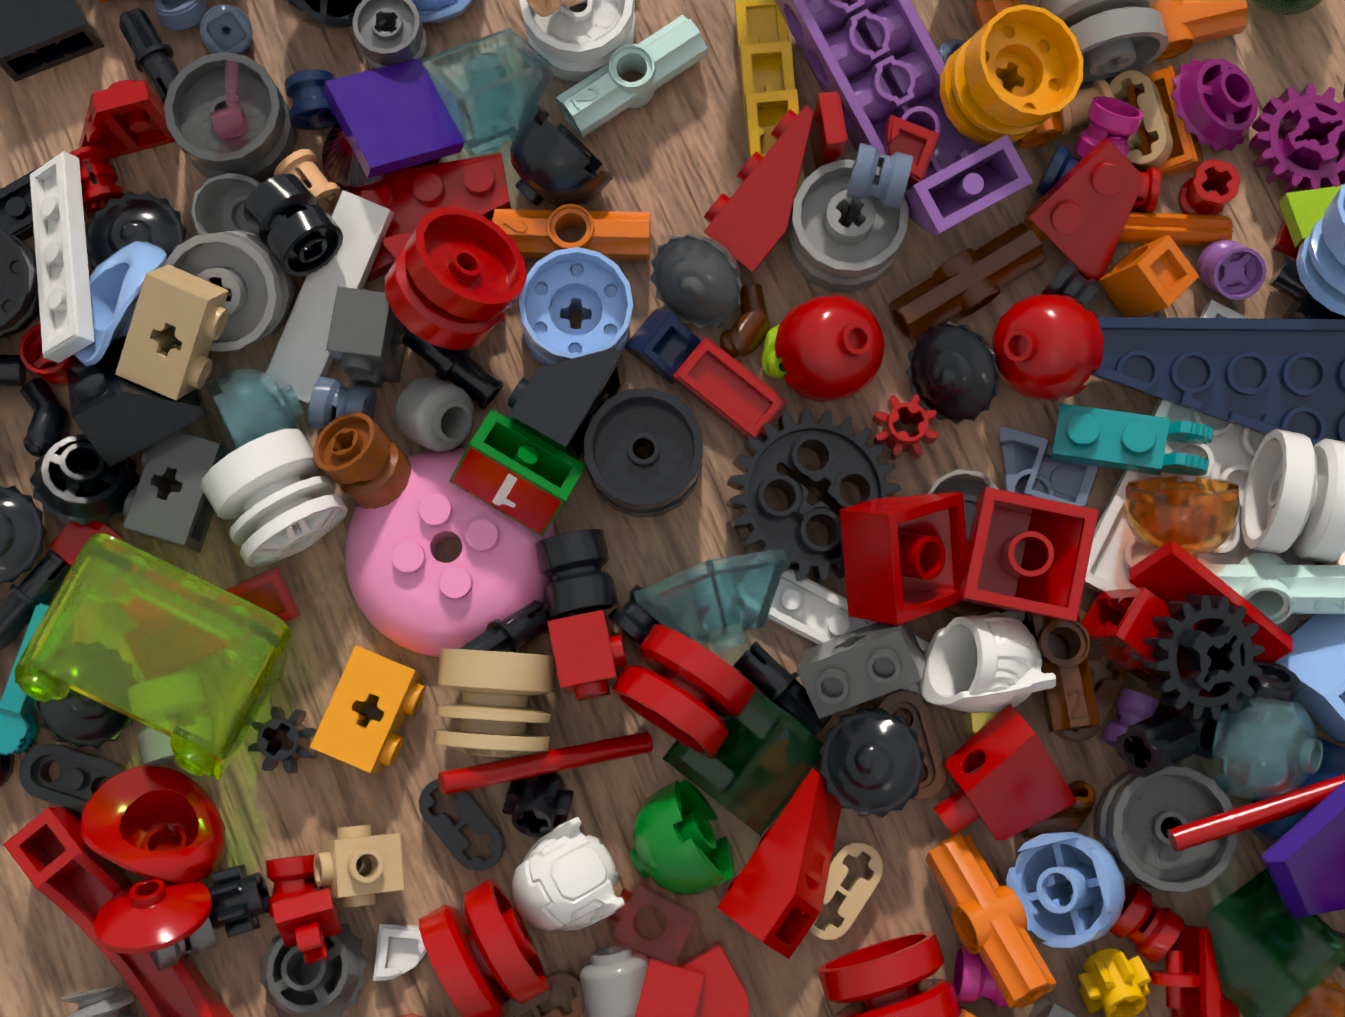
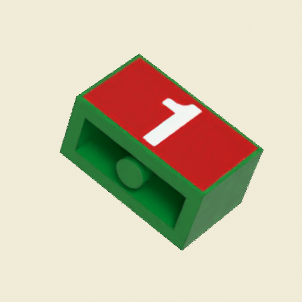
[449,409,586,537]

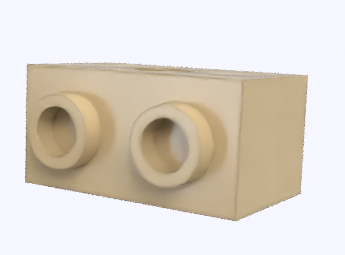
[115,264,229,401]

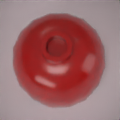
[992,294,1104,400]
[775,295,885,403]

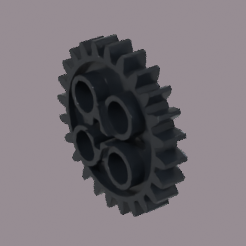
[726,409,900,583]

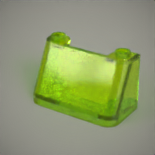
[14,533,292,780]

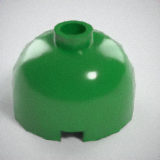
[631,779,735,895]

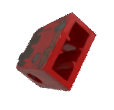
[1081,587,1203,693]

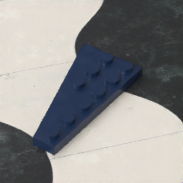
[1091,317,1345,446]

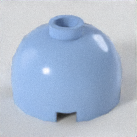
[1006,832,1125,948]

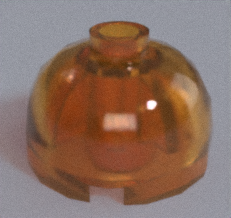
[1125,476,1240,560]

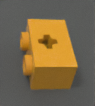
[310,645,426,774]

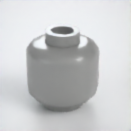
[395,377,475,452]
[579,944,649,1017]

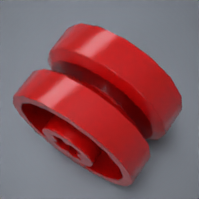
[385,207,527,350]
[611,624,755,758]
[419,879,550,1017]
[816,931,962,1017]

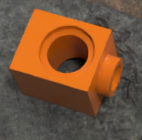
[1098,234,1200,317]

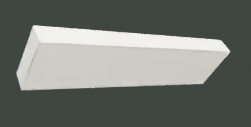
[30,151,95,363]
[262,190,395,404]
[731,551,930,699]

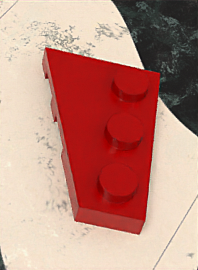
[351,153,511,283]

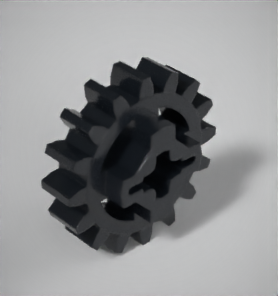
[1141,593,1265,720]

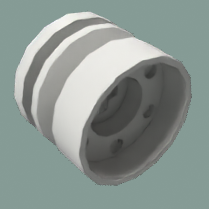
[201,429,348,568]

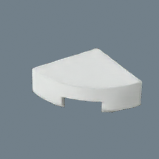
[373,922,427,981]

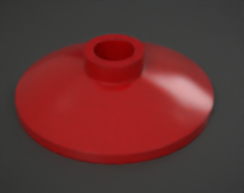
[93,878,212,954]

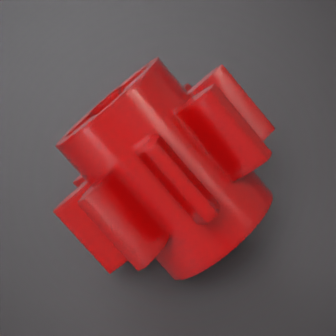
[872,394,938,461]

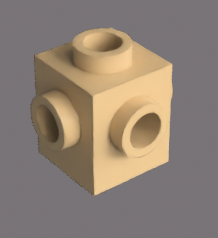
[313,824,404,908]

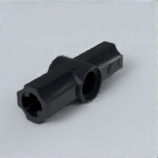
[1117,695,1261,777]

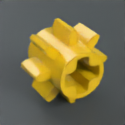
[1078,948,1152,1017]

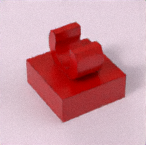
[272,888,343,965]

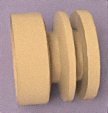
[433,648,556,758]

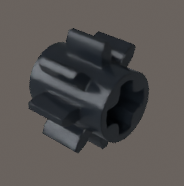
[248,706,318,774]
[502,772,574,837]
[207,864,270,938]

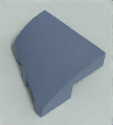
[999,426,1100,507]

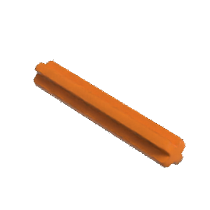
[1024,212,1233,246]

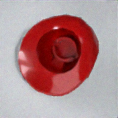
[81,766,225,883]

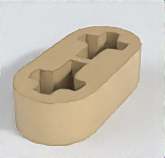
[1109,70,1173,170]
[809,842,883,940]

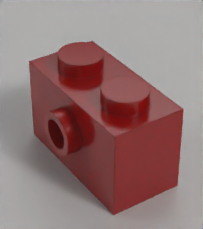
[547,610,627,701]

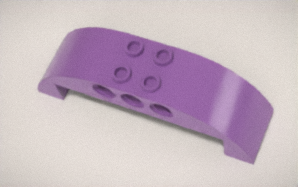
[775,0,1033,236]

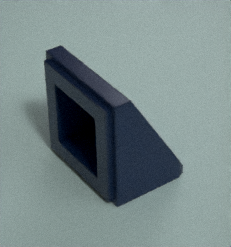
[625,308,701,384]

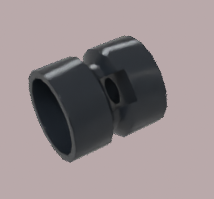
[243,174,343,276]
[535,529,619,619]

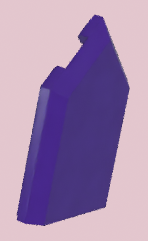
[1262,782,1345,918]

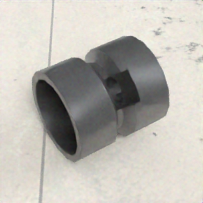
[352,0,431,70]

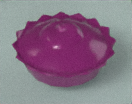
[1171,59,1258,151]

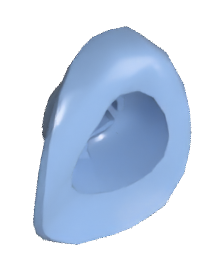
[74,241,167,366]

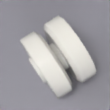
[519,0,636,82]
[1241,429,1345,564]

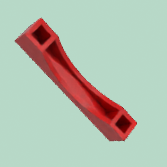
[3,807,233,1017]

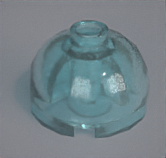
[204,368,304,449]
[1213,696,1324,800]

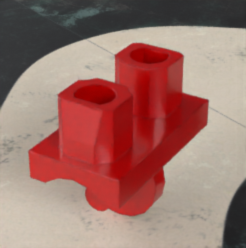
[1149,924,1240,1017]

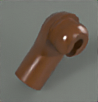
[719,284,770,358]
[1020,780,1096,838]

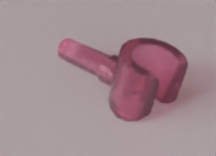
[211,62,249,141]

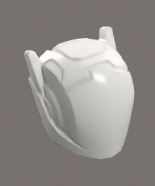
[920,611,1056,713]
[512,816,625,932]

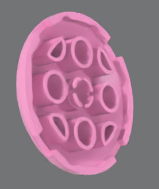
[345,448,556,658]

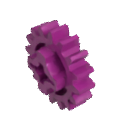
[1249,83,1345,194]

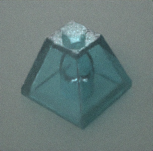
[421,27,554,156]
[634,548,787,653]

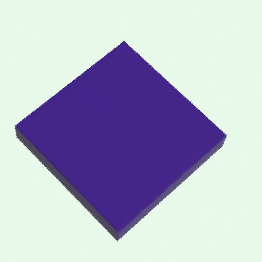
[323,58,465,178]

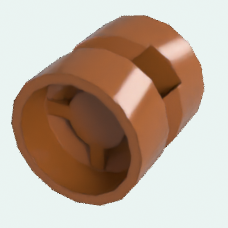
[313,412,411,509]

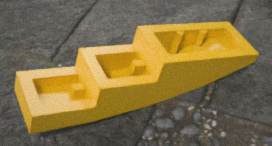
[734,0,804,195]

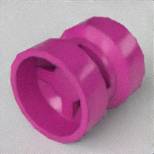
[1074,96,1143,158]
[953,944,1013,1009]

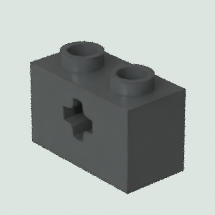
[326,286,408,388]
[123,431,231,553]
[796,622,926,719]

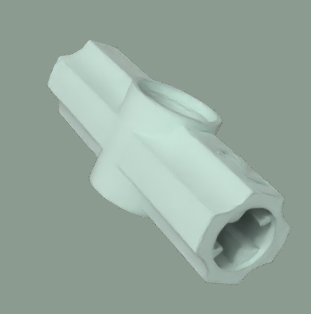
[556,15,708,138]
[1203,552,1345,624]

